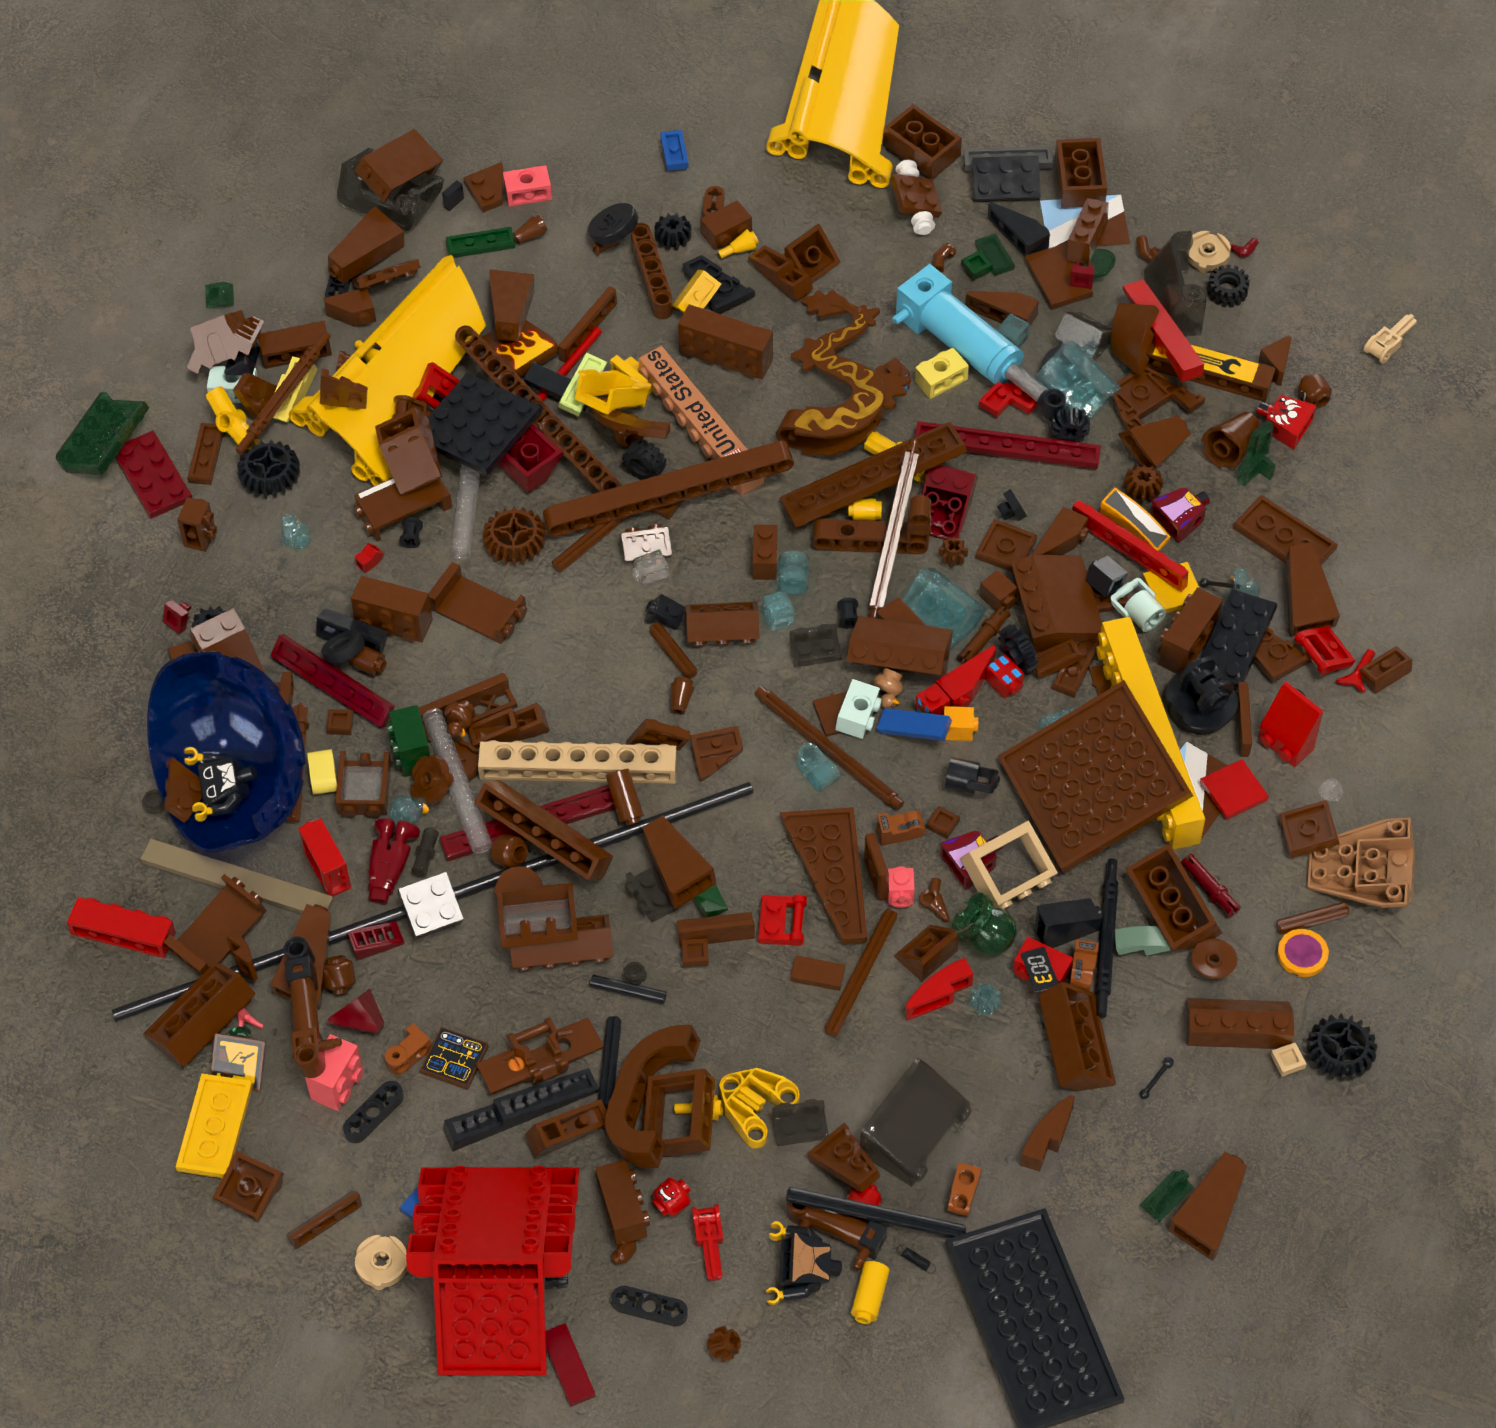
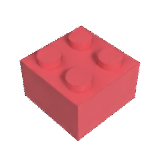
[305,1034,364,1111]

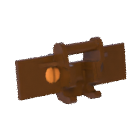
[476,1017,604,1095]

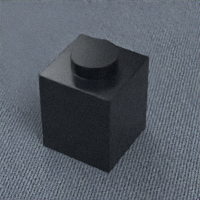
[1085,555,1128,598]

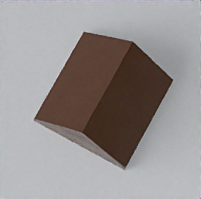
[784,224,841,283]
[894,925,959,982]

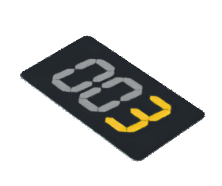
[1021,947,1058,992]

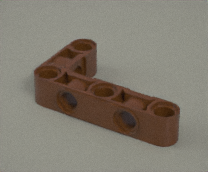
[813,495,931,554]

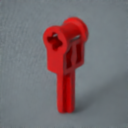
[692,1204,723,1281]

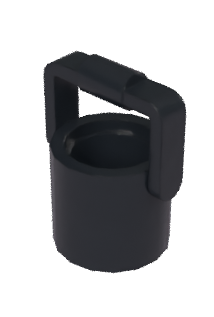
[945,757,1000,794]

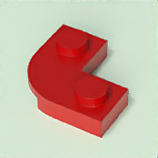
[979,382,1038,417]

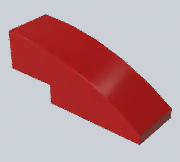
[905,957,973,1021]

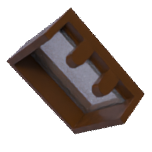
[497,883,578,948]

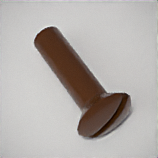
[592,242,619,256]

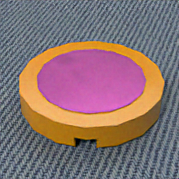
[1277,929,1329,978]

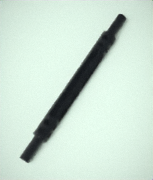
[1095,858,1119,1018]

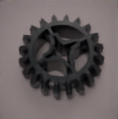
[237,440,300,499]
[1306,1013,1377,1082]

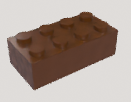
[678,304,773,380]

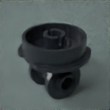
[1166,657,1239,734]

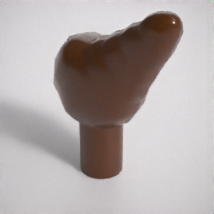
[919,878,950,922]

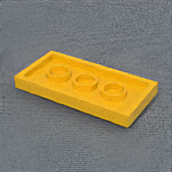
[176,1073,253,1178]

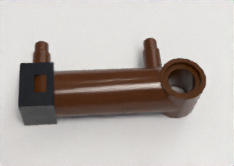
[787,1201,887,1270]

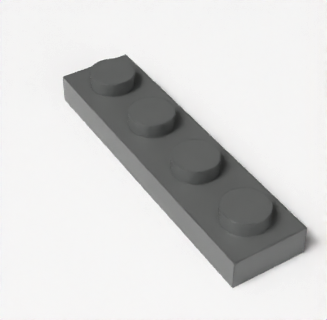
[963,146,1053,171]

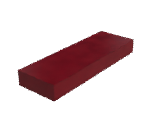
[546,1323,596,1407]

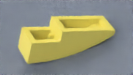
[273,357,318,423]

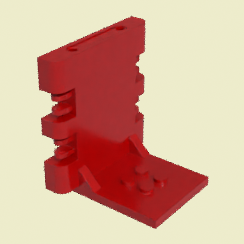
[406,1166,580,1375]

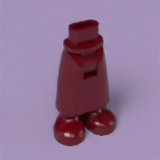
[367,818,420,904]

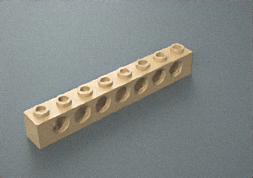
[478,740,677,784]

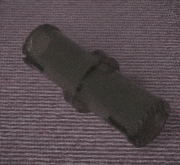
[411,828,439,878]

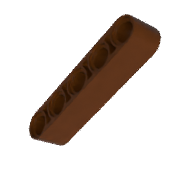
[631,222,673,319]

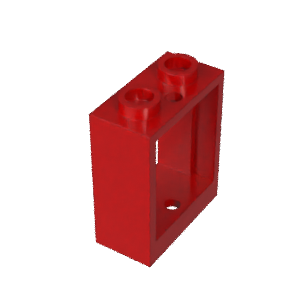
[298,818,351,897]

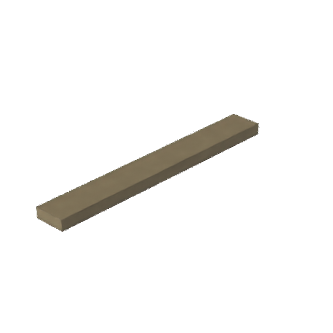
[140,839,334,914]

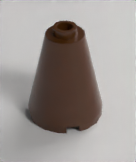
[1201,412,1259,469]

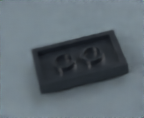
[972,156,1041,202]

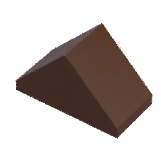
[1258,336,1292,386]

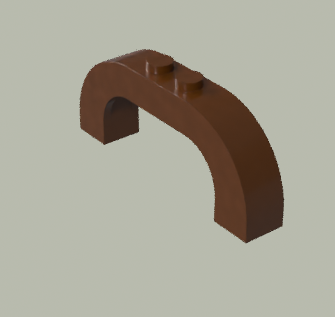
[605,1025,701,1168]

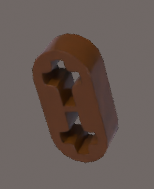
[703,186,725,217]

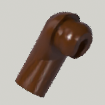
[1136,235,1162,262]
[933,243,956,272]
[611,1241,637,1265]

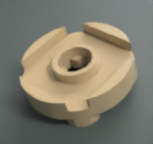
[1185,231,1231,273]
[355,1235,408,1290]

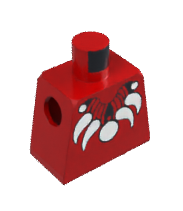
[1256,395,1316,450]

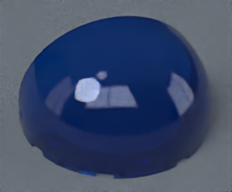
[147,651,306,853]

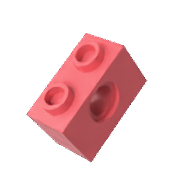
[503,165,552,207]

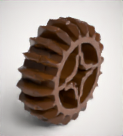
[482,506,546,566]

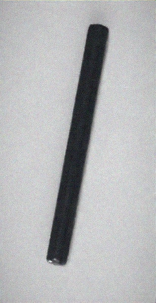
[786,1187,966,1238]

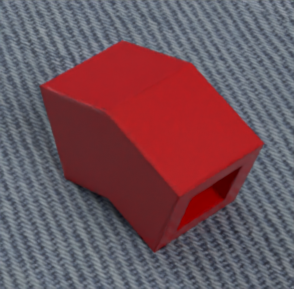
[354,543,385,573]

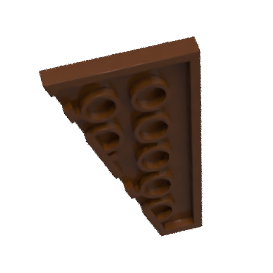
[780,807,867,944]

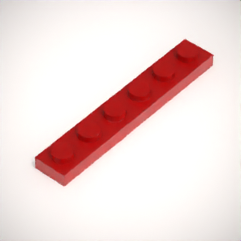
[1072,500,1189,592]

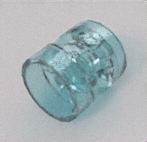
[778,551,809,595]

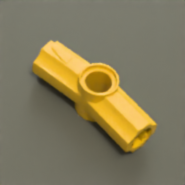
[205,386,260,449]

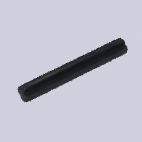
[598,1016,622,1110]

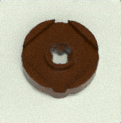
[411,755,454,805]

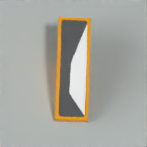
[1100,487,1171,551]

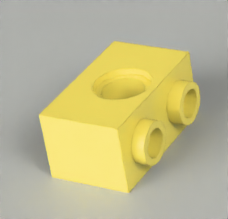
[915,348,969,399]

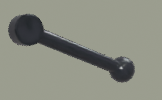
[1200,578,1240,589]
[1139,1057,1174,1099]

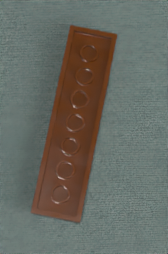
[780,422,967,528]

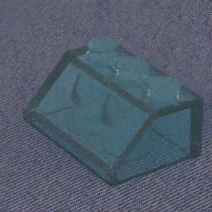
[1035,339,1121,419]
[902,568,987,649]

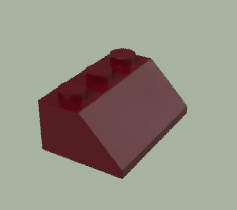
[497,424,563,494]

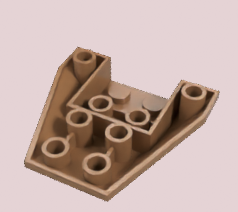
[1307,818,1415,908]

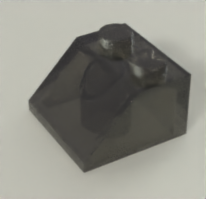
[1054,312,1112,359]

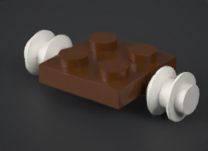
[890,160,942,235]

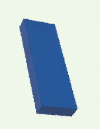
[877,708,952,741]

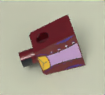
[1150,487,1210,543]
[940,830,1003,890]

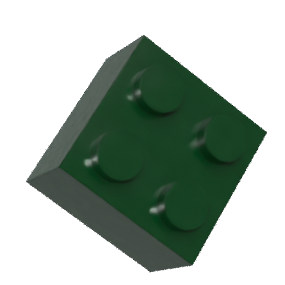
[386,705,430,777]

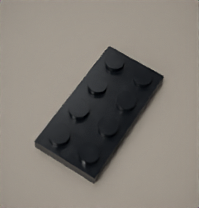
[1201,589,1277,688]

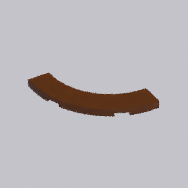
[591,396,671,439]

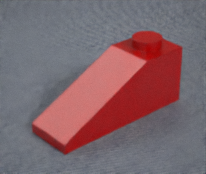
[936,645,996,707]

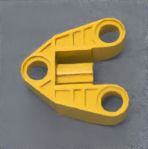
[719,1068,799,1149]

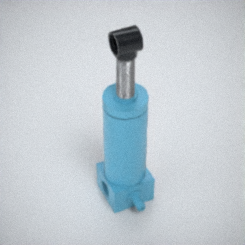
[892,264,1066,421]

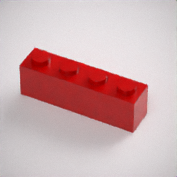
[67,897,176,958]

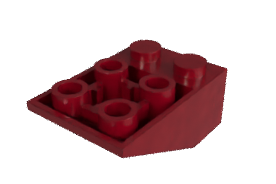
[922,465,978,539]

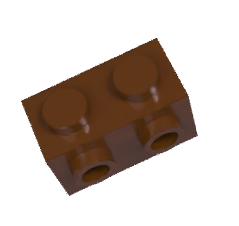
[177,497,217,552]

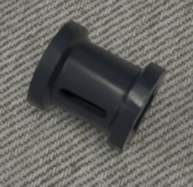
[399,517,423,548]
[837,597,859,629]

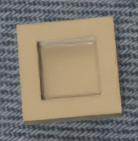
[1271,1043,1306,1077]

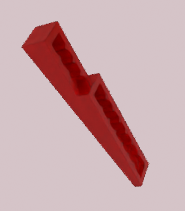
[1122,279,1204,382]

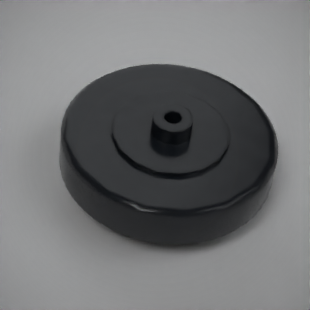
[587,203,639,245]

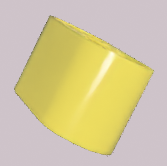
[307,749,337,795]

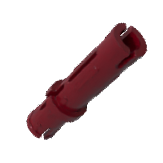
[1181,854,1241,917]

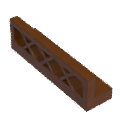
[418,673,518,744]

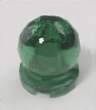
[952,892,1017,956]

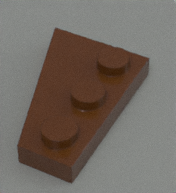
[807,1122,880,1193]

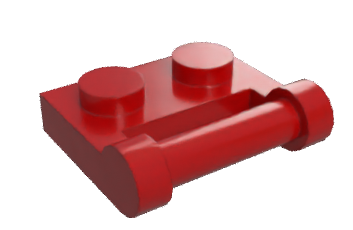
[413,362,460,409]
[1294,626,1356,676]
[758,894,807,946]

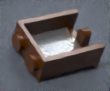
[335,751,392,817]

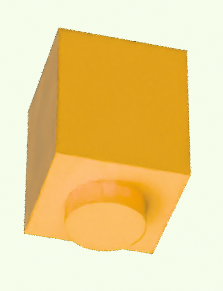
[944,706,978,741]

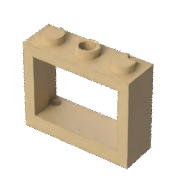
[960,820,1058,911]

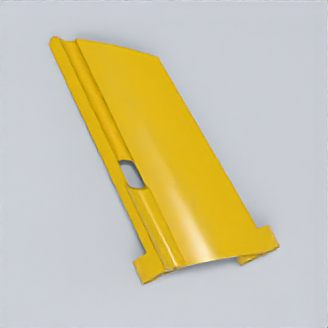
[766,0,899,188]
[288,255,486,486]

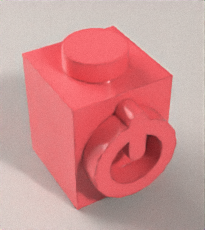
[888,866,914,908]

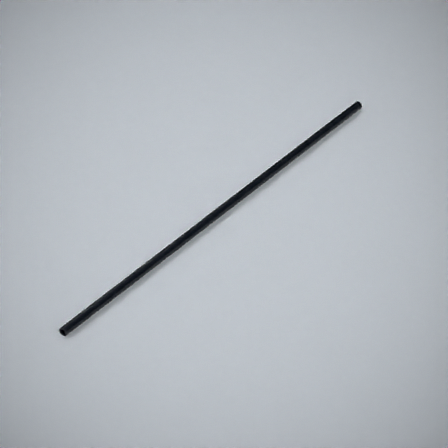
[112,782,753,1022]

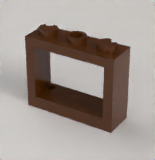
[643,1068,715,1157]

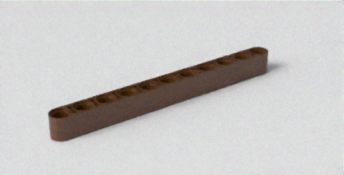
[455,325,622,492]
[543,441,794,536]

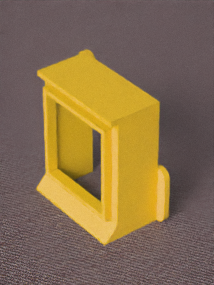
[574,369,651,415]

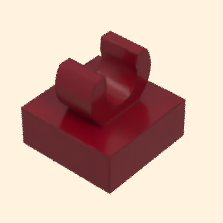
[1070,261,1095,289]
[162,600,191,634]

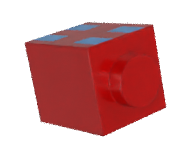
[986,654,1024,699]
[915,683,951,715]

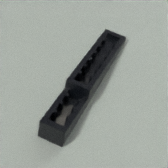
[443,1068,599,1152]

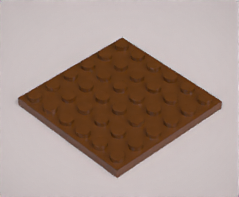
[998,680,1193,873]

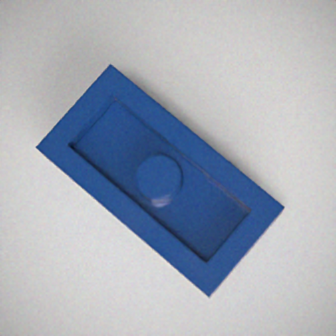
[660,130,689,171]

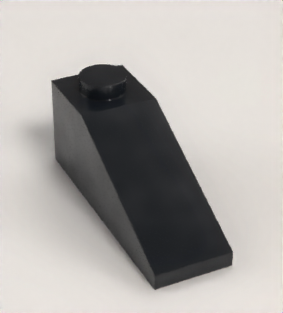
[988,202,1050,257]

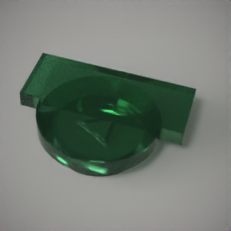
[1084,249,1116,279]

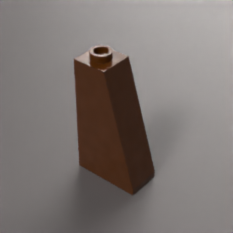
[328,207,404,283]
[489,269,535,342]
[1286,541,1340,637]
[643,815,716,910]
[271,904,331,1010]
[1169,1151,1247,1261]

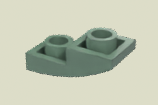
[1115,926,1171,956]

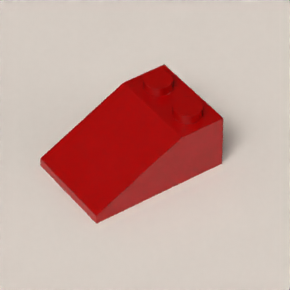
[1258,681,1323,767]

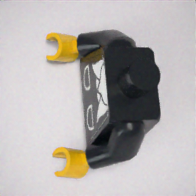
[184,747,258,822]

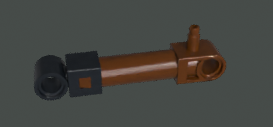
[283,936,342,1078]

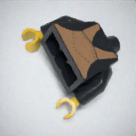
[766,1221,842,1305]

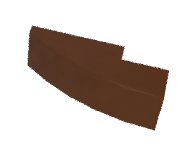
[748,245,813,301]
[468,702,550,748]
[1020,1095,1075,1172]

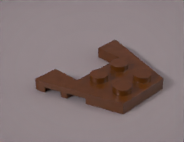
[1108,366,1205,430]

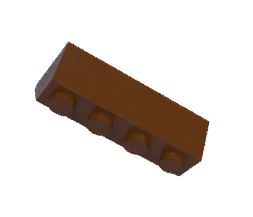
[847,616,953,677]
[1126,843,1223,951]
[508,914,613,970]
[143,961,256,1067]
[1039,982,1116,1091]
[1186,998,1294,1049]

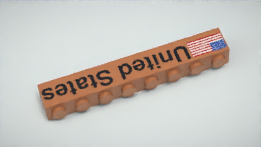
[638,346,764,496]

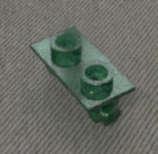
[1140,1170,1194,1222]

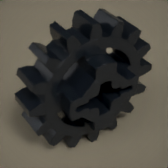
[998,624,1039,675]

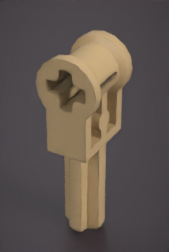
[1364,314,1417,364]

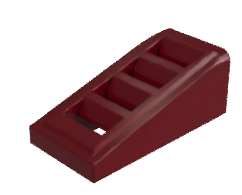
[347,921,405,961]

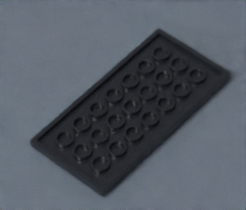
[946,1208,1125,1428]

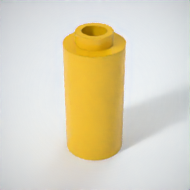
[851,1261,890,1324]

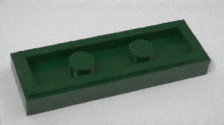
[446,227,515,258]

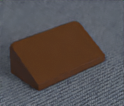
[1359,646,1413,694]

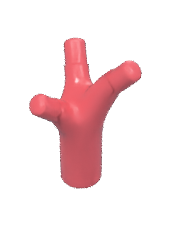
[237,1008,263,1031]

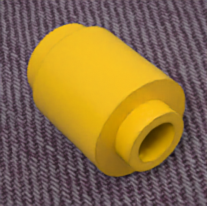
[848,498,882,521]

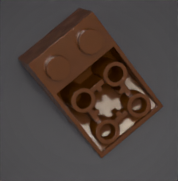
[375,407,442,495]

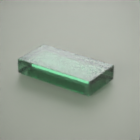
[975,233,1015,277]
[1246,420,1274,465]

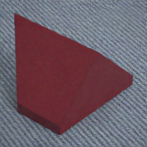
[328,988,384,1033]

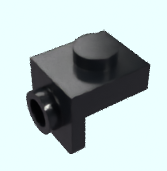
[644,594,685,630]

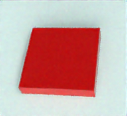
[1200,759,1269,820]

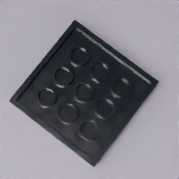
[428,372,542,476]

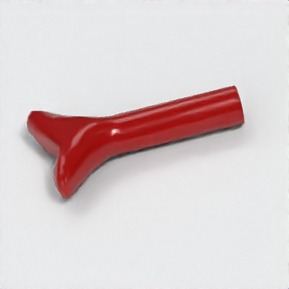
[1336,649,1375,693]

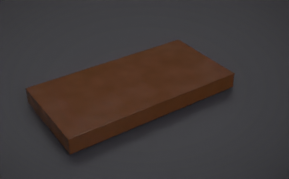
[1233,495,1338,565]

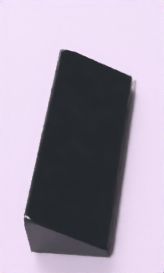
[224,342,260,375]
[316,608,388,653]

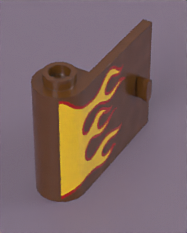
[481,320,559,382]

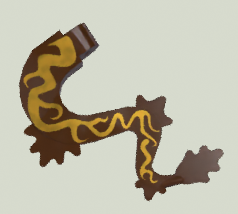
[776,290,912,456]

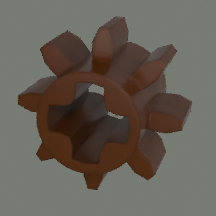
[938,537,968,567]
[707,1326,741,1362]

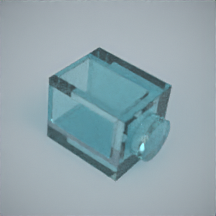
[997,313,1029,348]

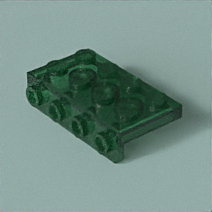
[56,392,150,475]

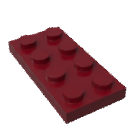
[111,430,192,519]

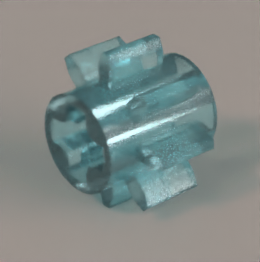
[970,983,1001,1015]

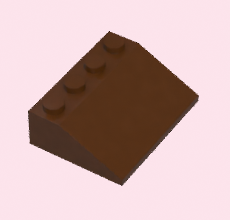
[1011,555,1102,653]

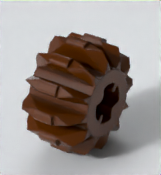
[1123,463,1164,504]

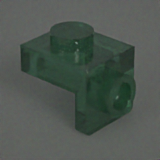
[1237,451,1276,486]

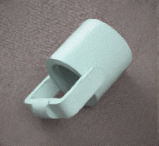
[1111,578,1166,632]

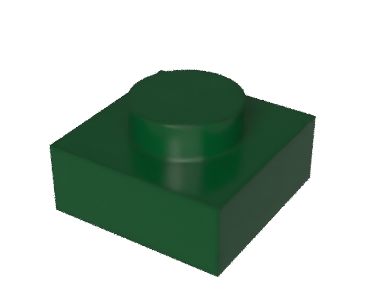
[961,250,992,280]

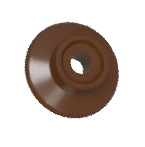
[1191,938,1237,979]

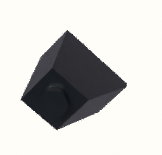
[1034,898,1103,948]

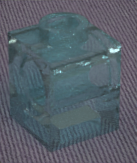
[763,590,794,631]

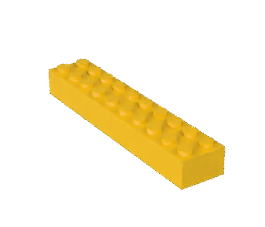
[1096,617,1205,850]

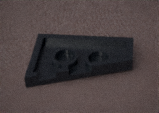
[682,255,755,313]

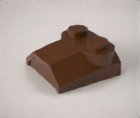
[213,1150,284,1221]

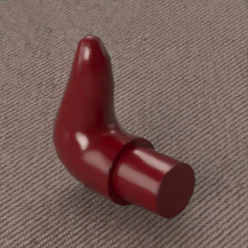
[1230,238,1259,257]

